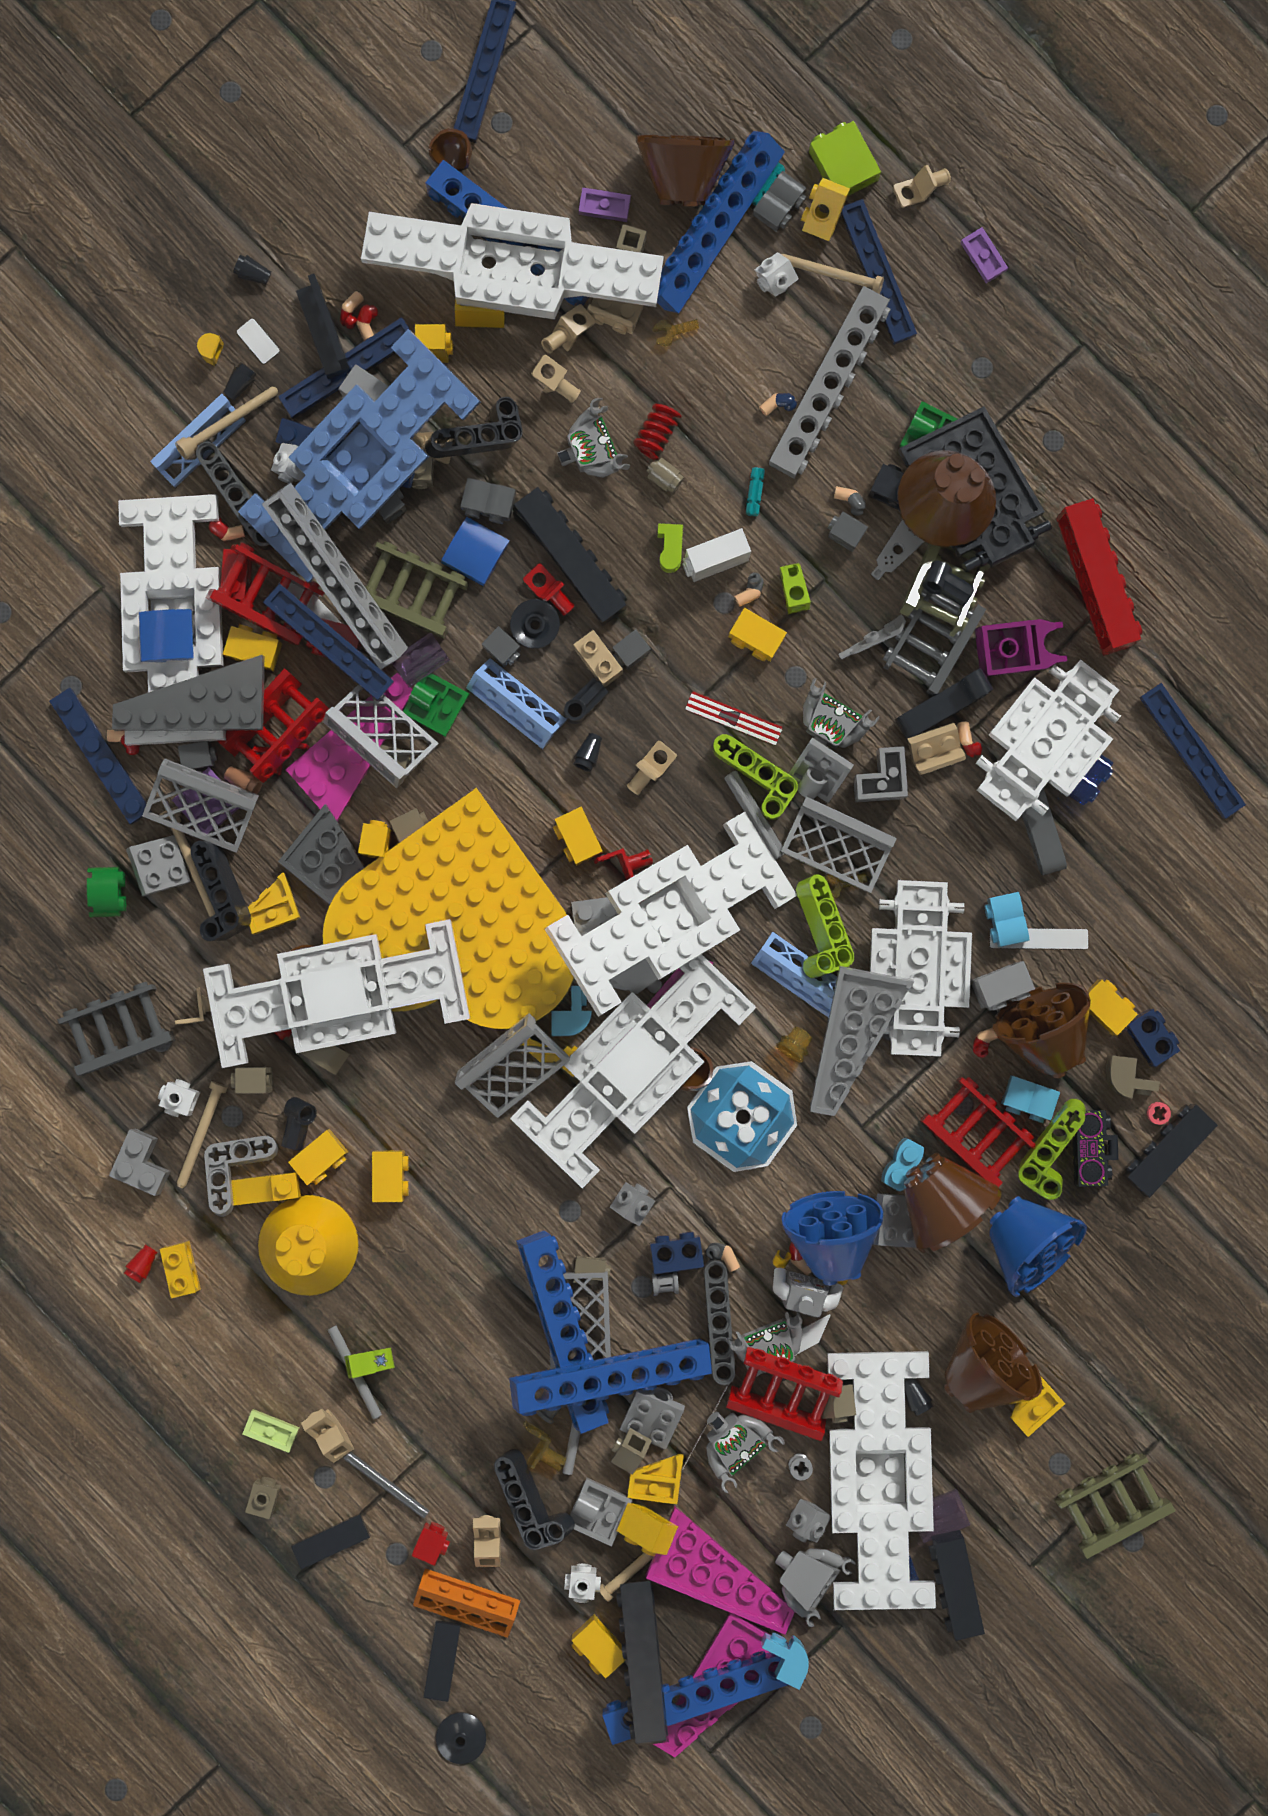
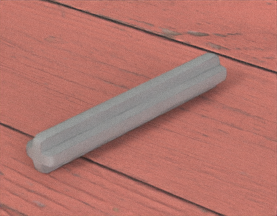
[725,771,784,859]

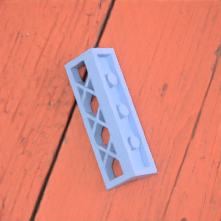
[150,394,246,488]
[466,659,567,749]
[751,932,837,1018]

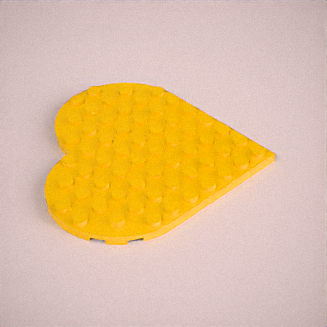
[323,788,574,1029]

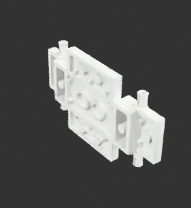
[975,660,1121,821]
[870,880,972,1056]

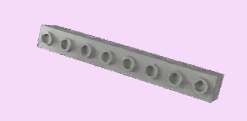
[769,286,891,479]
[262,483,408,670]

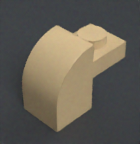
[301,1409,354,1463]
[473,1515,501,1567]

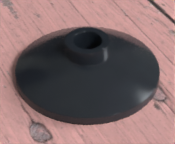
[510,599,560,649]
[436,1712,486,1764]

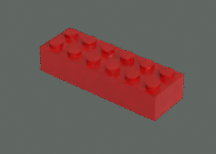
[1056,498,1142,656]

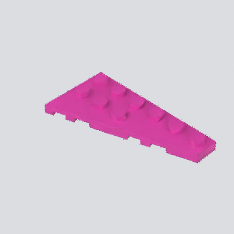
[286,672,412,822]
[645,1505,795,1634]
[653,1612,779,1757]

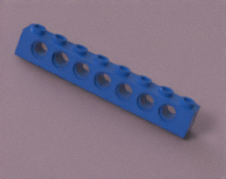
[657,131,785,313]
[425,160,590,305]
[516,1231,609,1434]
[509,1339,712,1416]
[602,1642,806,1745]

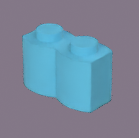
[984,892,1030,948]
[1001,1075,1060,1123]
[881,1138,924,1191]

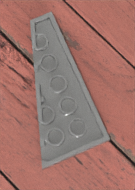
[810,966,914,1116]

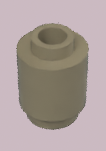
[647,458,684,493]

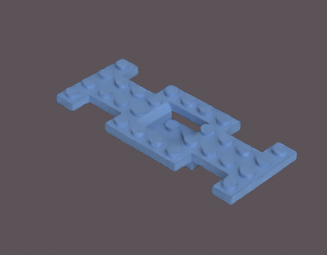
[238,329,481,582]

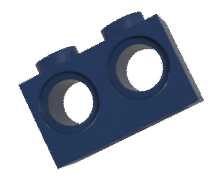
[1125,1009,1180,1067]
[650,1232,704,1274]

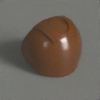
[428,128,472,171]
[678,1047,713,1092]

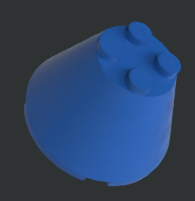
[782,1191,883,1285]
[989,1196,1087,1297]

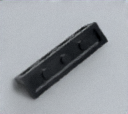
[296,273,351,379]

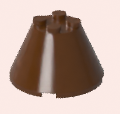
[636,135,735,206]
[897,450,996,547]
[993,983,1091,1078]
[903,1153,1001,1253]
[944,1312,1042,1413]

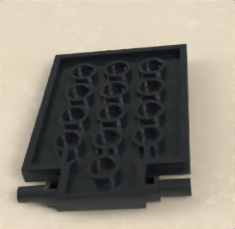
[898,406,1052,572]

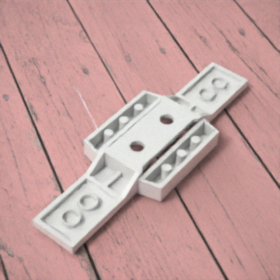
[361,203,664,319]

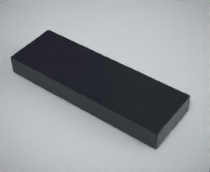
[291,1513,371,1569]
[423,1620,461,1702]

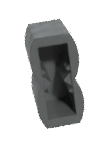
[753,171,807,232]
[461,478,517,524]

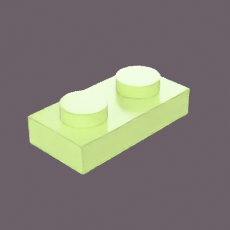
[243,1409,300,1453]

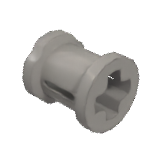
[652,1271,679,1296]
[788,1453,813,1480]

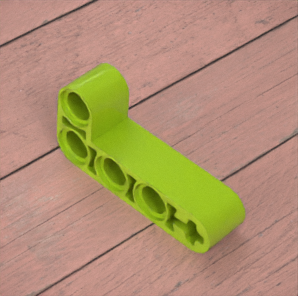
[713,734,798,820]
[796,874,854,978]
[1019,1099,1086,1200]

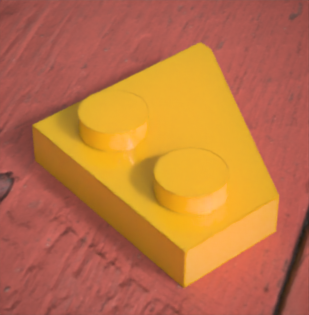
[248,873,300,935]
[1010,1377,1065,1437]
[627,1454,683,1504]

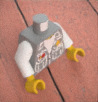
[773,1250,848,1317]

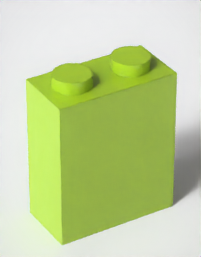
[809,121,881,197]

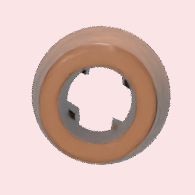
[224,766,263,794]

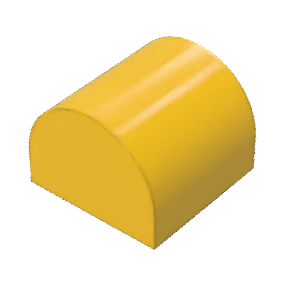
[197,333,224,366]

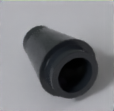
[233,254,272,285]
[223,362,256,400]
[573,733,602,772]
[904,1378,934,1416]

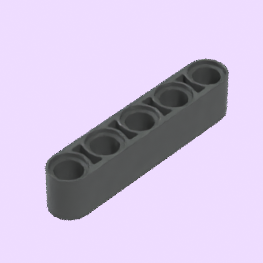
[196,442,273,550]
[1022,788,1067,876]
[704,1259,735,1385]

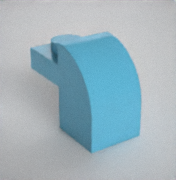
[551,986,592,1036]
[761,1633,809,1690]

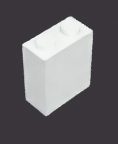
[682,528,751,582]

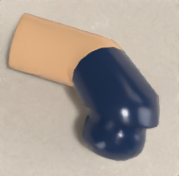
[759,393,797,416]

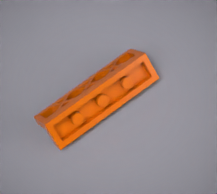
[413,1568,520,1638]

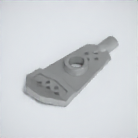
[871,520,925,580]
[838,614,906,659]

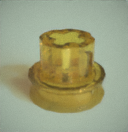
[776,1026,812,1063]

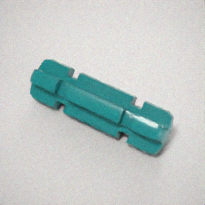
[752,162,785,206]
[746,467,765,516]

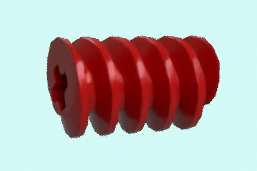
[633,404,682,461]

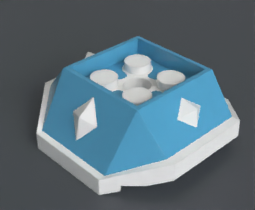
[687,1061,797,1172]

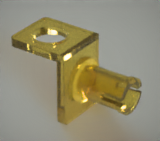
[523,1421,566,1472]

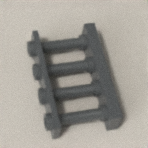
[882,589,986,697]
[57,982,176,1076]

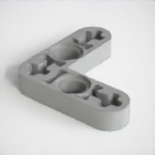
[204,1136,278,1217]

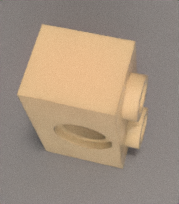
[573,630,623,687]

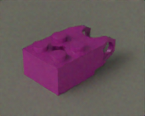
[975,619,1067,677]

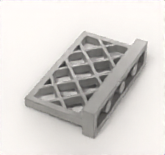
[323,685,439,788]
[142,759,259,853]
[780,797,897,893]
[455,1013,570,1118]
[547,1271,611,1369]

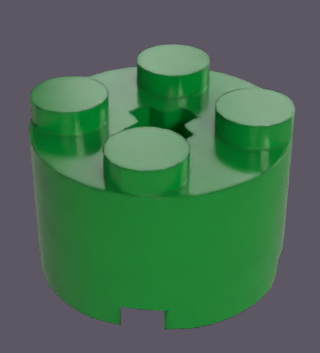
[87,867,127,918]

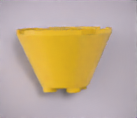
[258,1195,359,1296]

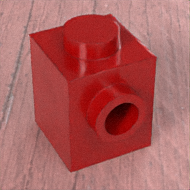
[411,1522,450,1566]

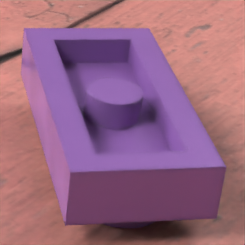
[579,188,631,222]
[960,227,1008,283]

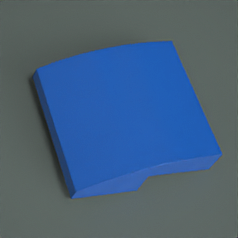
[441,517,510,586]
[139,609,194,662]

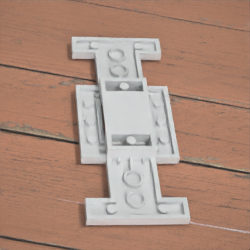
[118,494,226,746]
[545,812,797,1017]
[203,919,470,1068]
[510,954,756,1188]
[827,1351,936,1610]

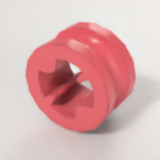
[1147,1102,1171,1125]

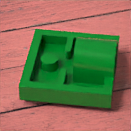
[899,401,957,447]
[403,670,470,738]

